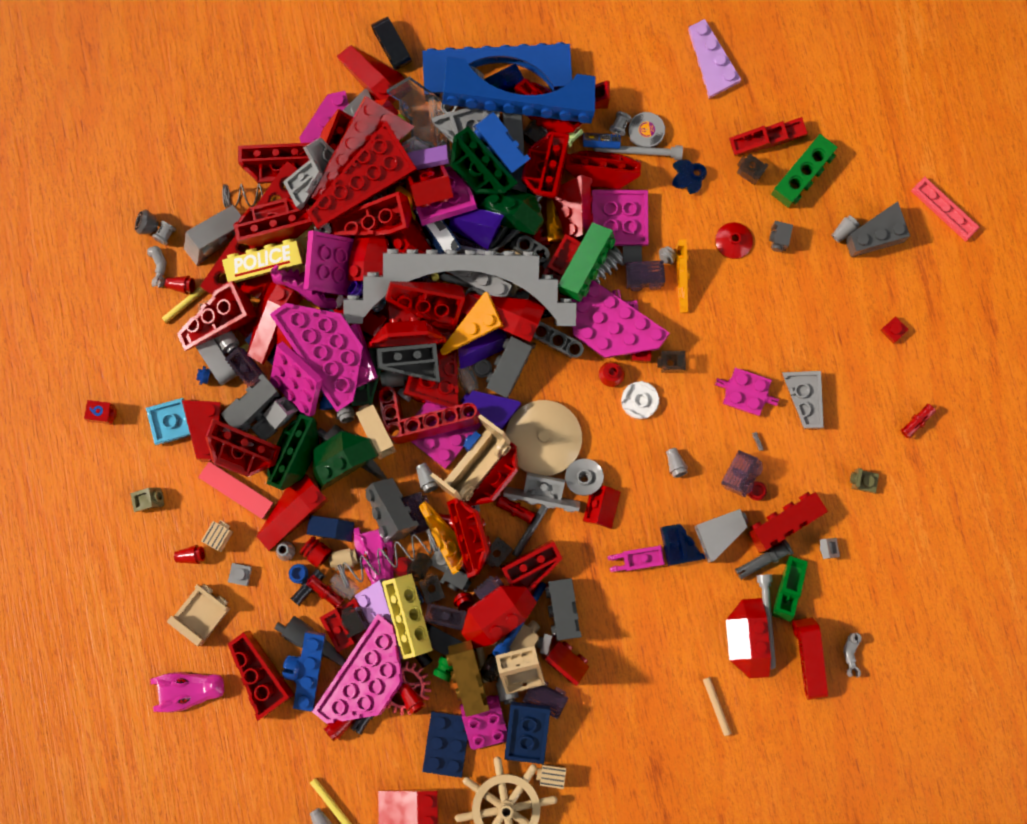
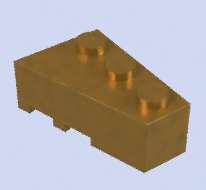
[446,640,489,717]

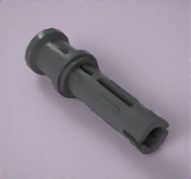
[735,539,793,580]

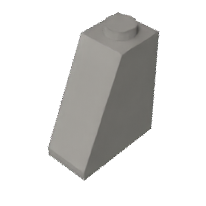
[694,509,748,563]

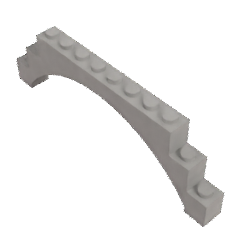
[343,249,576,326]

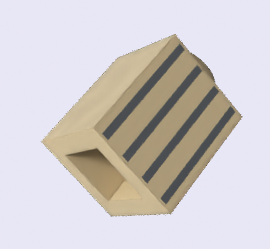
[201,520,233,552]
[536,764,566,789]

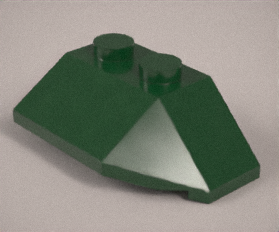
[450,126,518,195]
[476,189,544,235]
[267,414,319,490]
[312,431,379,491]

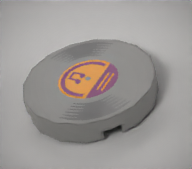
[628,112,665,148]

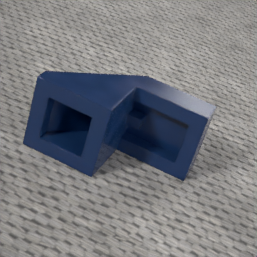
[306,515,355,542]

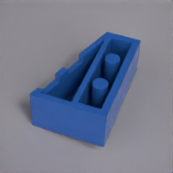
[473,112,530,173]

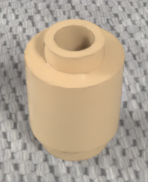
[329,548,358,571]

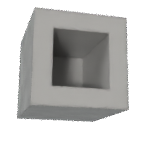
[263,397,298,429]

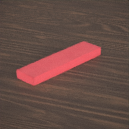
[911,177,980,242]
[198,462,274,519]

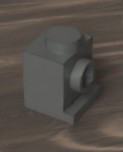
[769,221,793,252]
[440,567,471,592]

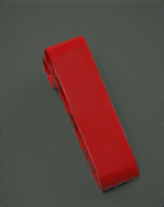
[792,617,828,700]

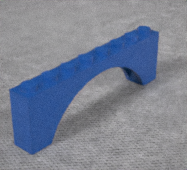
[422,42,572,100]
[442,56,595,124]

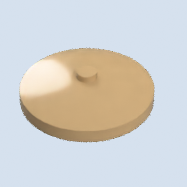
[506,400,582,476]

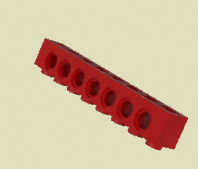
[200,161,298,295]

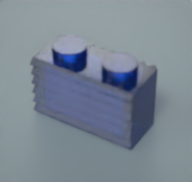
[484,63,524,94]

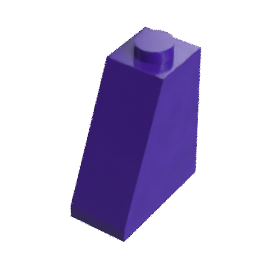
[448,208,504,250]
[456,327,507,369]
[461,390,521,430]

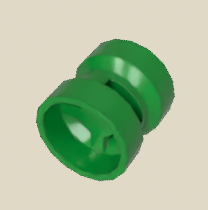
[433,656,454,682]

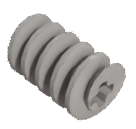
[594,245,624,284]

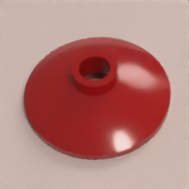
[715,222,753,259]

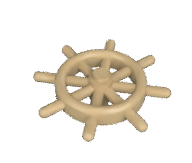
[455,756,558,824]

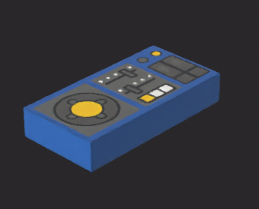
[583,133,621,149]

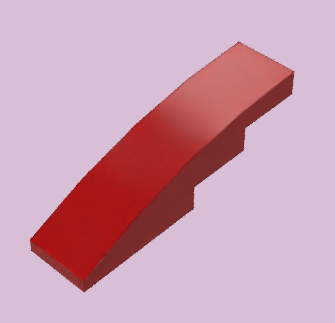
[729,117,808,156]
[528,234,581,307]

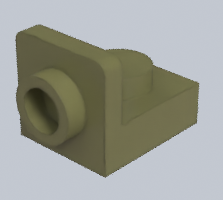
[850,468,879,494]
[130,488,164,512]

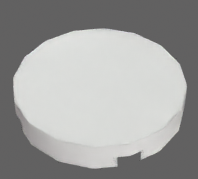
[621,381,660,420]

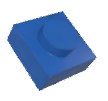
[463,431,481,452]

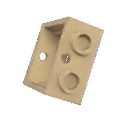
[356,404,396,460]
[495,646,545,695]

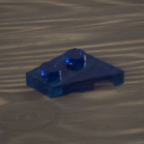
[660,524,705,566]

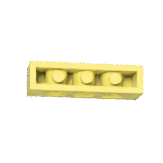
[382,573,433,659]

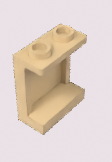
[167,584,231,646]

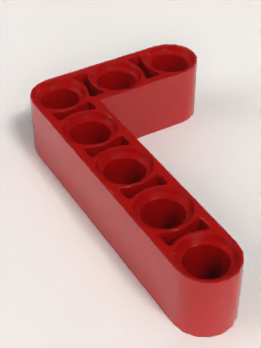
[379,387,480,444]

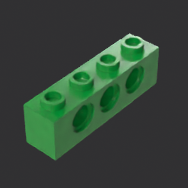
[771,134,838,208]

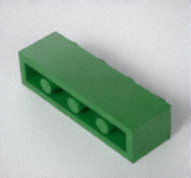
[558,222,615,302]

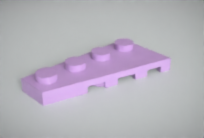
[688,19,741,99]
[354,578,402,660]

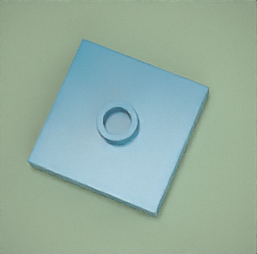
[146,398,190,445]

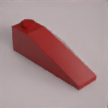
[177,281,257,351]

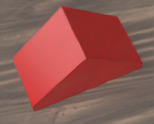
[595,80,610,109]

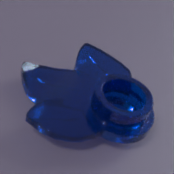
[672,160,707,194]

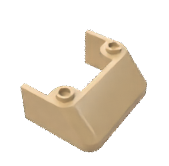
[430,414,511,501]

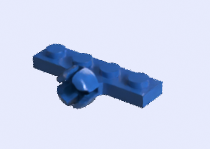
[282,630,326,712]

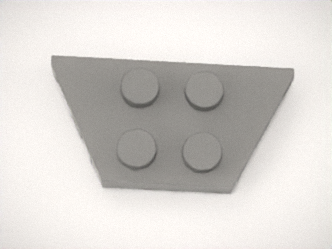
[432,108,500,143]

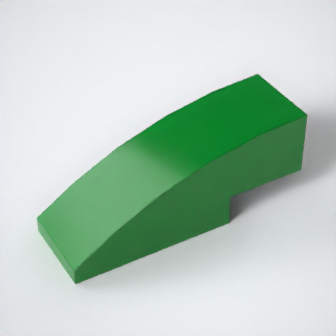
[772,556,808,622]

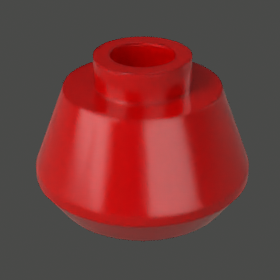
[599,361,625,387]

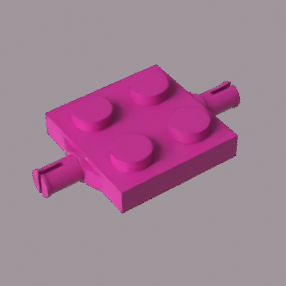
[715,368,779,416]

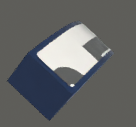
[413,209,461,253]

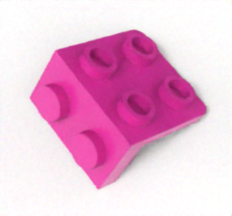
[460,695,507,750]

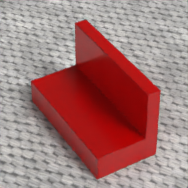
[583,485,621,529]

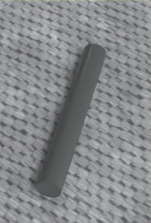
[512,504,549,557]

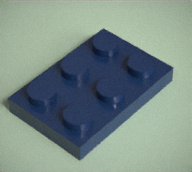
[504,701,551,764]
[422,711,468,778]

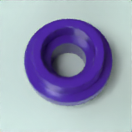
[347,281,363,298]

